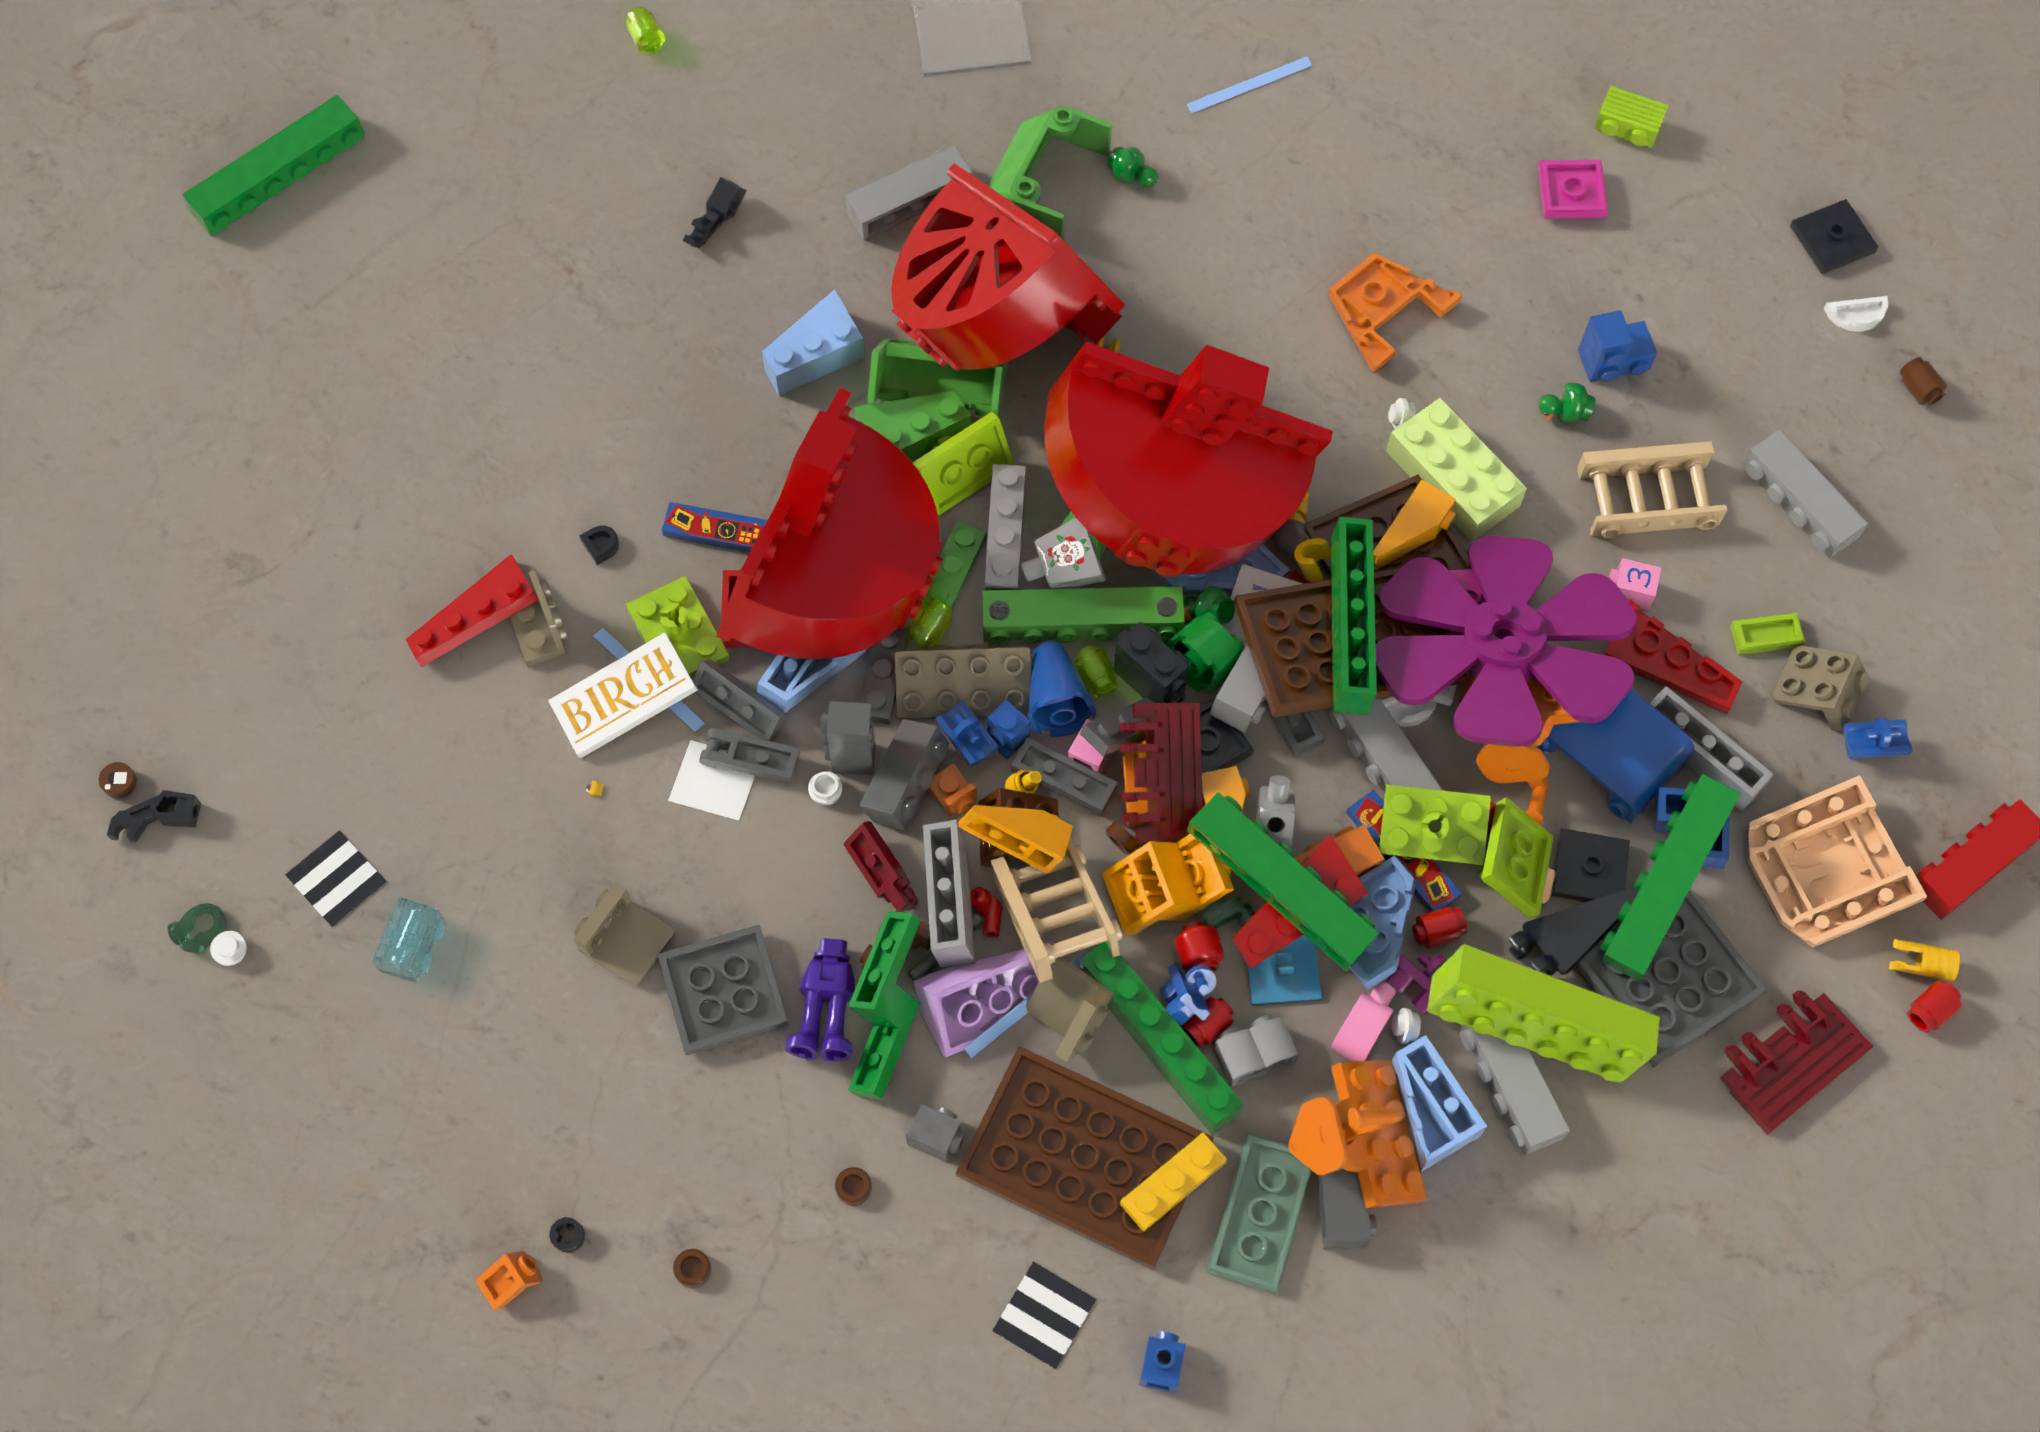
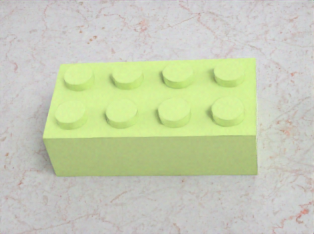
[1386,398,1527,542]

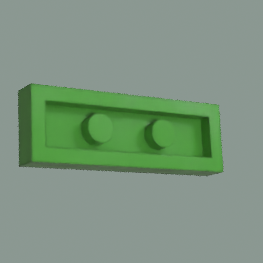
[919,521,987,619]

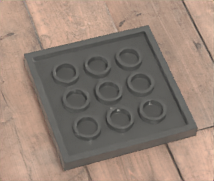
[1576,891,1767,1068]

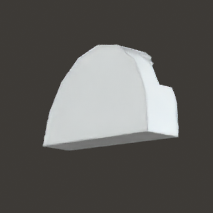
[1823,296,1889,332]
[1381,696,1437,727]

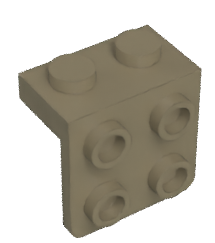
[1772,646,1869,732]
[573,882,675,985]
[1026,957,1114,1062]

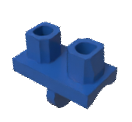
[935,700,999,768]
[1843,718,1913,759]
[1159,962,1217,1025]

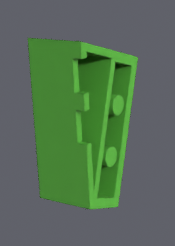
[854,391,971,463]

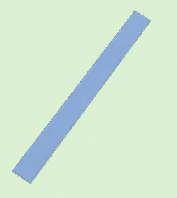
[1186,57,1313,113]
[593,627,705,732]
[964,950,1088,1059]

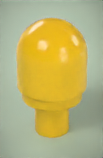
[1005,770,1042,794]

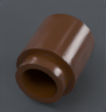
[1899,357,1947,406]

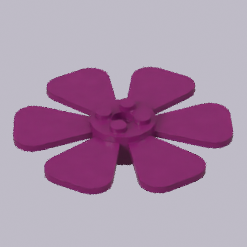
[1376,536,1636,747]

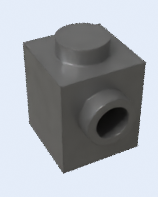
[906,1104,965,1162]

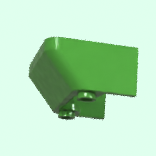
[988,106,1112,240]
[867,338,1008,417]

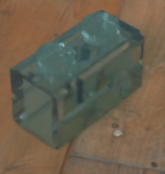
[372,897,445,982]

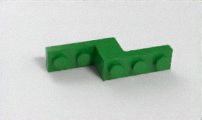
[848,911,921,1100]

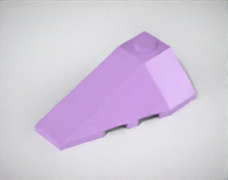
[914,942,1055,1057]

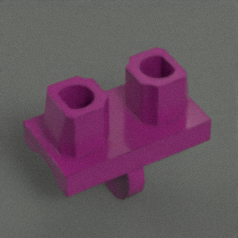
[1386,952,1446,1015]

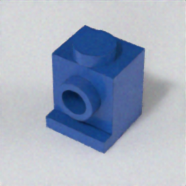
[987,700,1031,759]
[1139,1331,1186,1393]

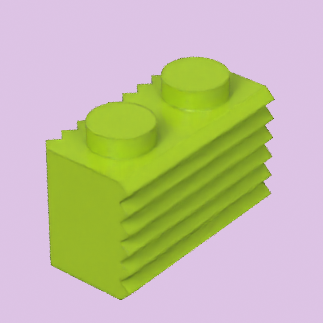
[1594,85,1669,148]

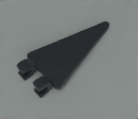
[1509,887,1638,976]

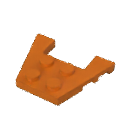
[1328,253,1462,373]

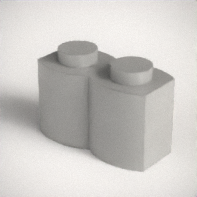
[1214,1015,1299,1087]

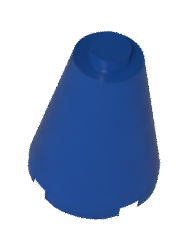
[1028,641,1096,737]

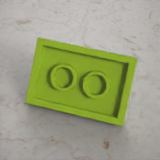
[913,412,1015,516]
[625,576,730,679]
[1379,784,1491,865]
[1477,797,1553,919]

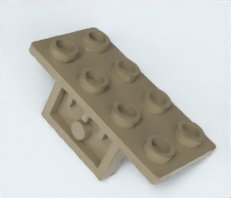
[895,643,1031,719]

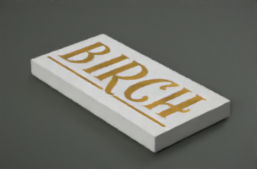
[548,633,698,759]

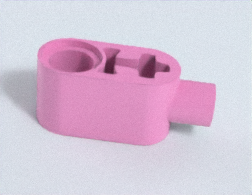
[1330,981,1396,1062]

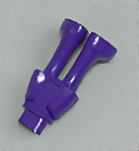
[785,938,855,1061]

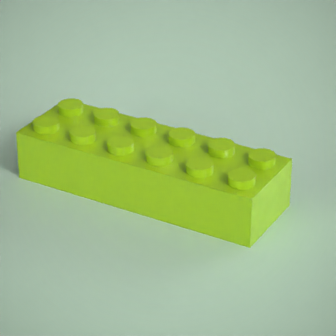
[1427,944,1660,1083]

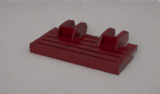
[1120,703,1203,842]
[1720,990,1874,1135]

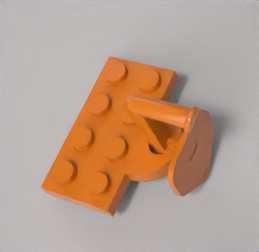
[1453,676,1581,825]
[1288,1059,1427,1209]

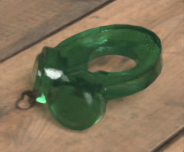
[167,903,226,954]

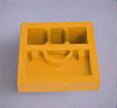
[1102,834,1234,936]

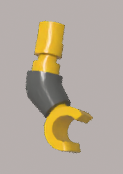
[1275,492,1331,582]

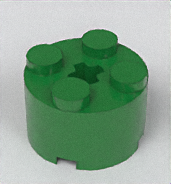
[1166,612,1245,694]

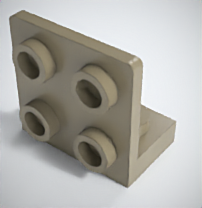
[509,570,568,667]

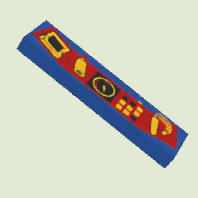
[662,502,767,552]
[1346,790,1462,912]

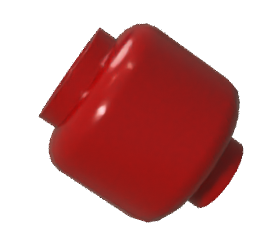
[1174,921,1224,972]

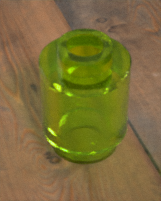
[625,7,665,53]
[908,596,954,648]
[1074,645,1118,697]

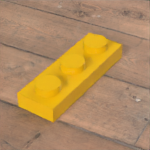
[1120,1132,1227,1232]

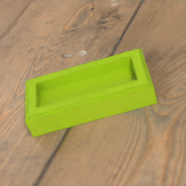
[1730,612,1805,655]

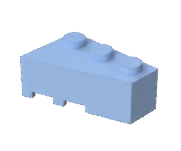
[762,289,865,396]
[757,649,867,713]
[1392,1035,1487,1173]

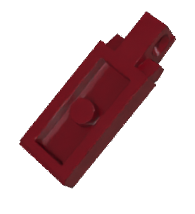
[843,821,919,911]

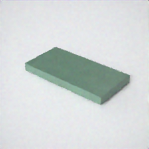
[1206,1133,1312,1295]

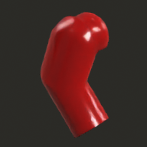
[970,887,1003,938]

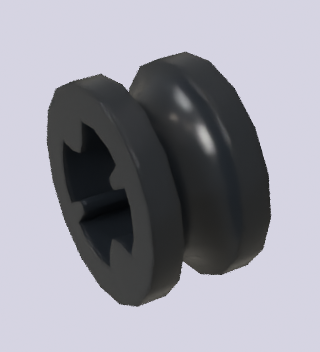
[549,1217,585,1253]

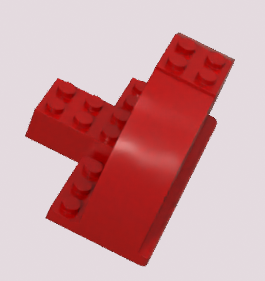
[891,163,1125,371]
[1044,341,1333,577]
[716,387,943,659]

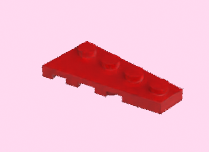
[405,554,538,667]
[1604,599,1743,714]
[1231,834,1368,968]

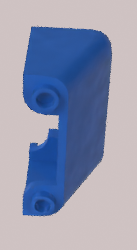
[1537,689,1694,824]

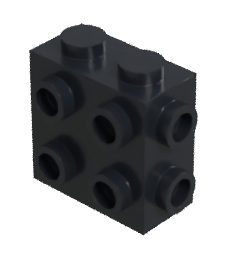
[1114,622,1189,703]

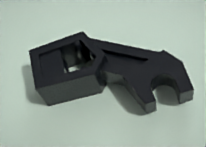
[682,177,747,248]
[107,790,201,842]

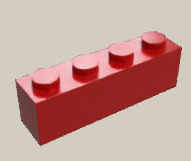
[1916,799,2040,920]

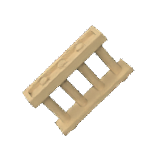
[1577,441,1727,538]
[991,838,1122,983]

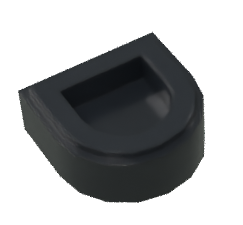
[579,526,619,565]

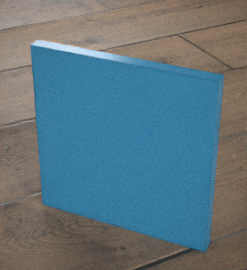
[1247,935,1322,1006]

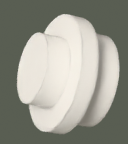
[1388,398,1415,429]
[808,772,843,805]
[210,931,247,966]
[1391,1008,1421,1044]

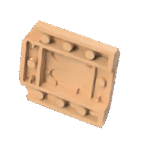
[1748,775,1927,948]

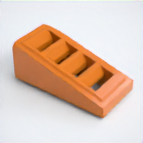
[1122,753,1148,829]

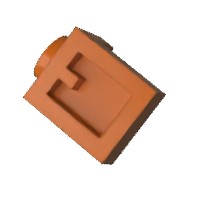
[928,763,977,817]
[475,1251,543,1310]

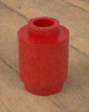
[1412,906,1468,949]
[1907,981,1962,1033]
[1181,996,1234,1049]

